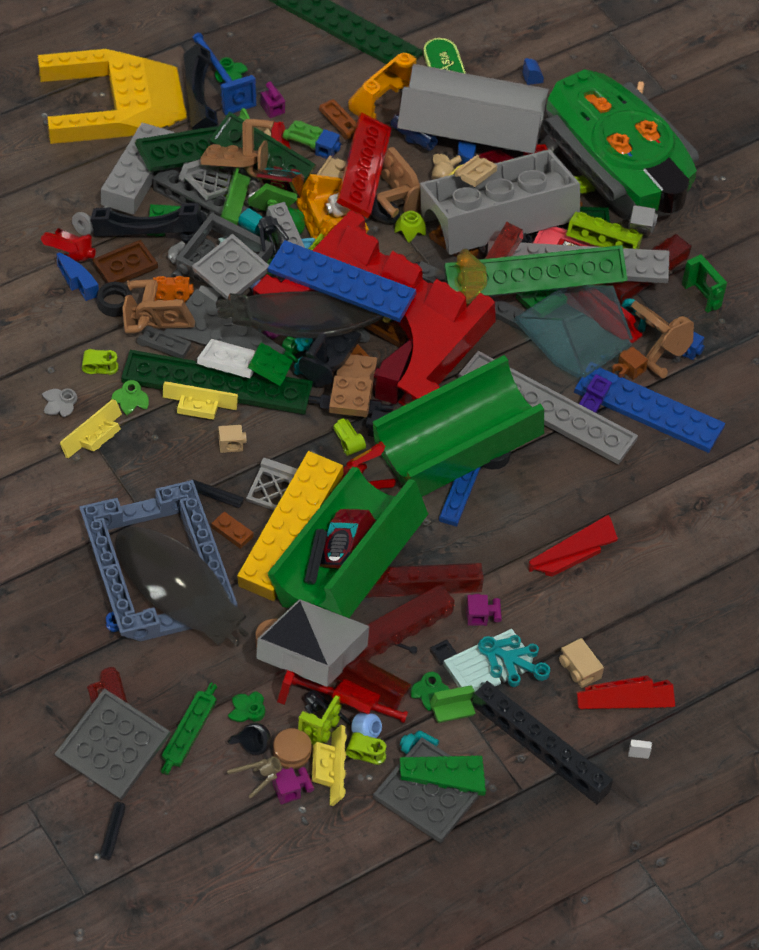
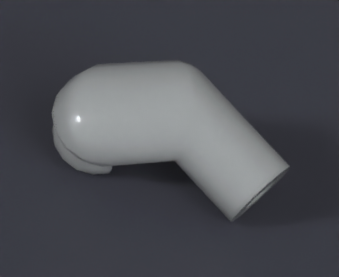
[168,241,186,264]

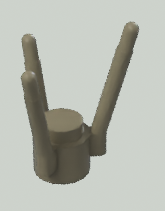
[227,756,282,798]

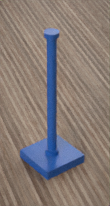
[193,33,257,115]

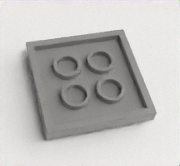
[192,234,269,302]

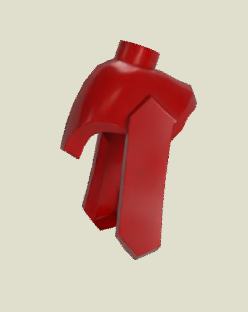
[41,228,96,262]
[343,441,396,489]

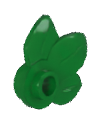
[215,57,248,83]
[411,672,450,711]
[228,691,266,722]

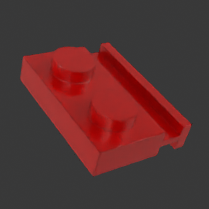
[332,679,381,714]

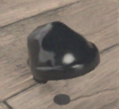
[227,723,271,755]

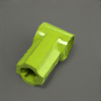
[333,418,366,456]

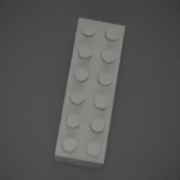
[101,123,174,215]

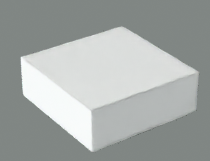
[628,740,652,759]

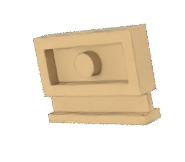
[455,155,497,187]
[317,156,347,178]

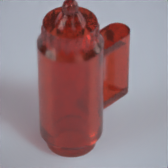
[88,667,128,704]

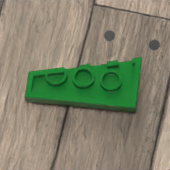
[399,756,486,796]

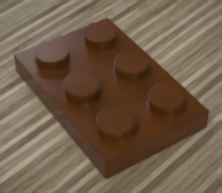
[92,239,158,283]

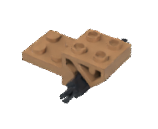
[309,355,393,417]

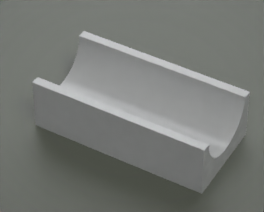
[397,64,549,153]
[420,149,580,255]

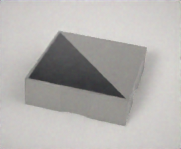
[256,599,369,687]

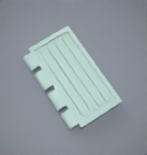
[443,629,533,697]

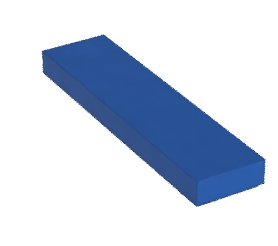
[439,467,481,527]

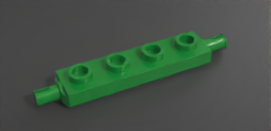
[161,683,217,775]

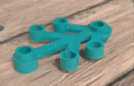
[478,635,550,687]

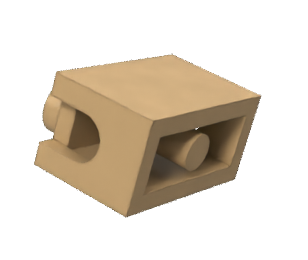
[559,638,604,688]

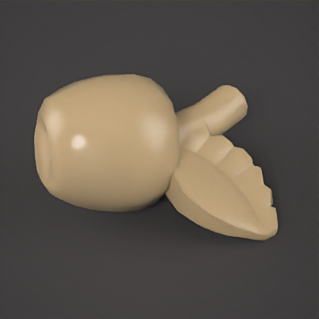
[432,154,462,180]

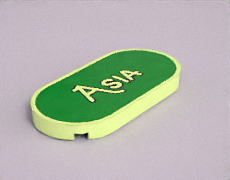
[423,38,466,74]

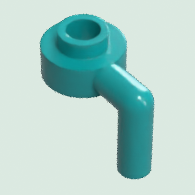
[621,298,647,332]
[400,730,439,754]

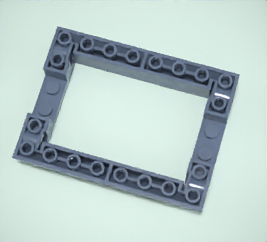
[79,480,238,641]

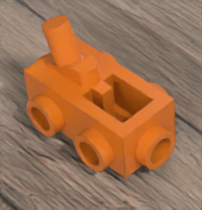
[153,276,194,302]

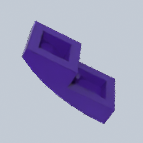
[579,374,612,413]

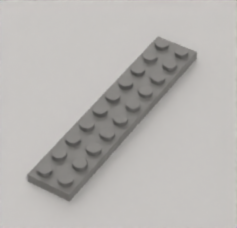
[487,241,669,283]
[458,351,638,465]

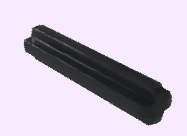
[192,479,244,508]
[304,529,327,585]
[100,802,126,860]

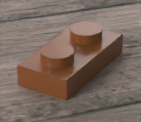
[211,512,254,549]

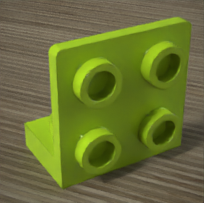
[298,695,341,746]

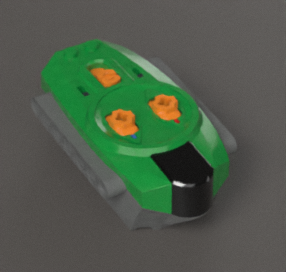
[543,69,699,220]

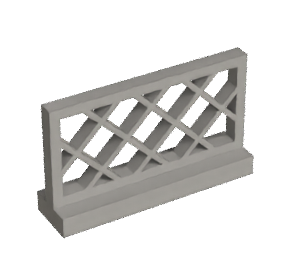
[178,159,259,200]
[246,457,298,510]

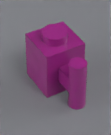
[261,81,286,118]
[466,594,502,626]
[272,767,314,804]

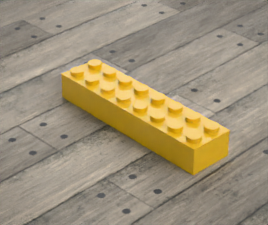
[237,451,344,602]

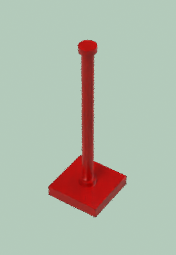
[277,670,408,723]

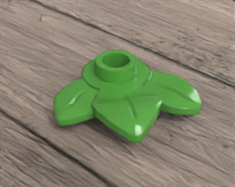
[111,380,149,415]

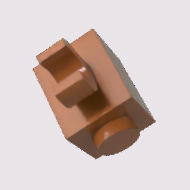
[611,346,648,380]

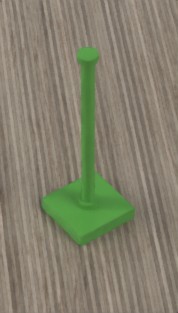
[248,183,297,278]

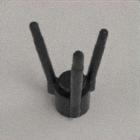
[257,216,289,256]
[304,690,352,725]

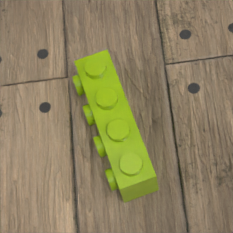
[566,212,643,249]

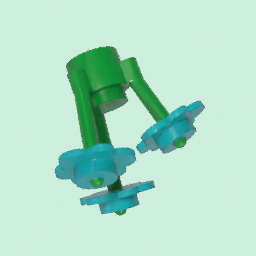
[282,331,313,375]

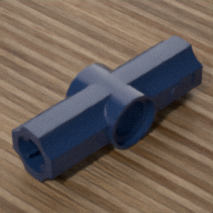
[390,114,438,151]

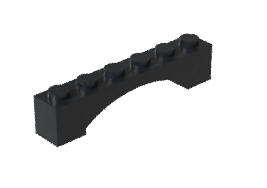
[183,43,218,130]
[91,203,203,236]

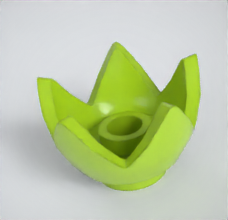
[394,211,426,243]

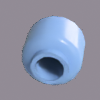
[351,713,382,738]

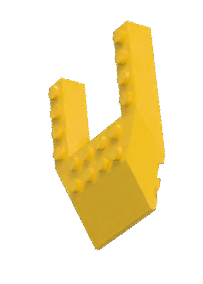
[38,49,187,144]

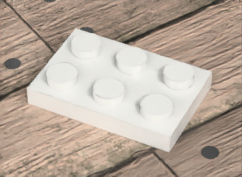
[197,339,255,378]

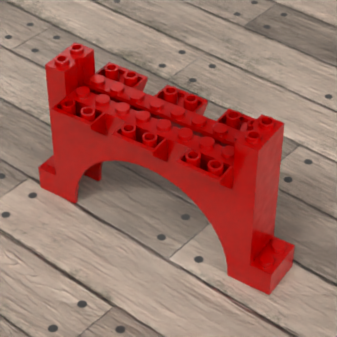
[253,210,496,406]

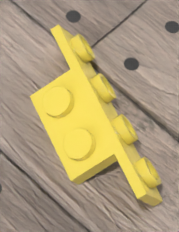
[163,382,238,420]
[60,399,122,458]
[312,725,347,806]

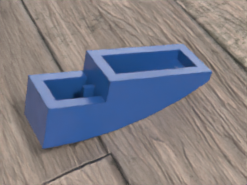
[57,253,99,301]

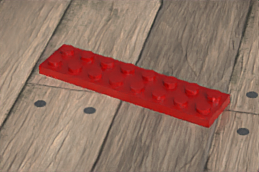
[336,112,392,218]

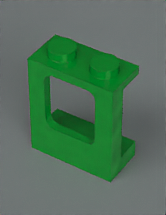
[682,254,727,313]

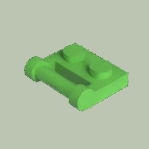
[283,120,323,150]

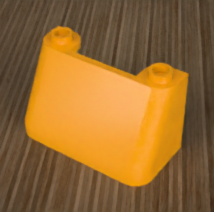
[348,53,417,119]
[296,174,369,239]

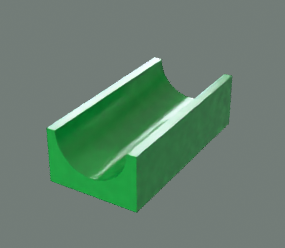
[373,355,544,497]
[267,467,428,618]

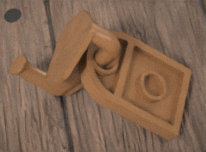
[201,119,274,178]
[377,147,421,218]
[123,279,195,333]
[631,300,694,378]

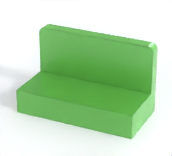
[430,685,475,723]

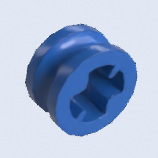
[106,612,119,632]

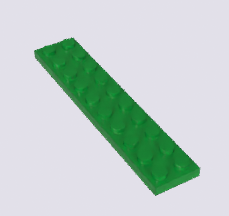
[444,245,628,299]

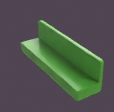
[220,167,251,225]

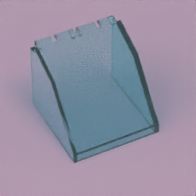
[515,285,633,378]

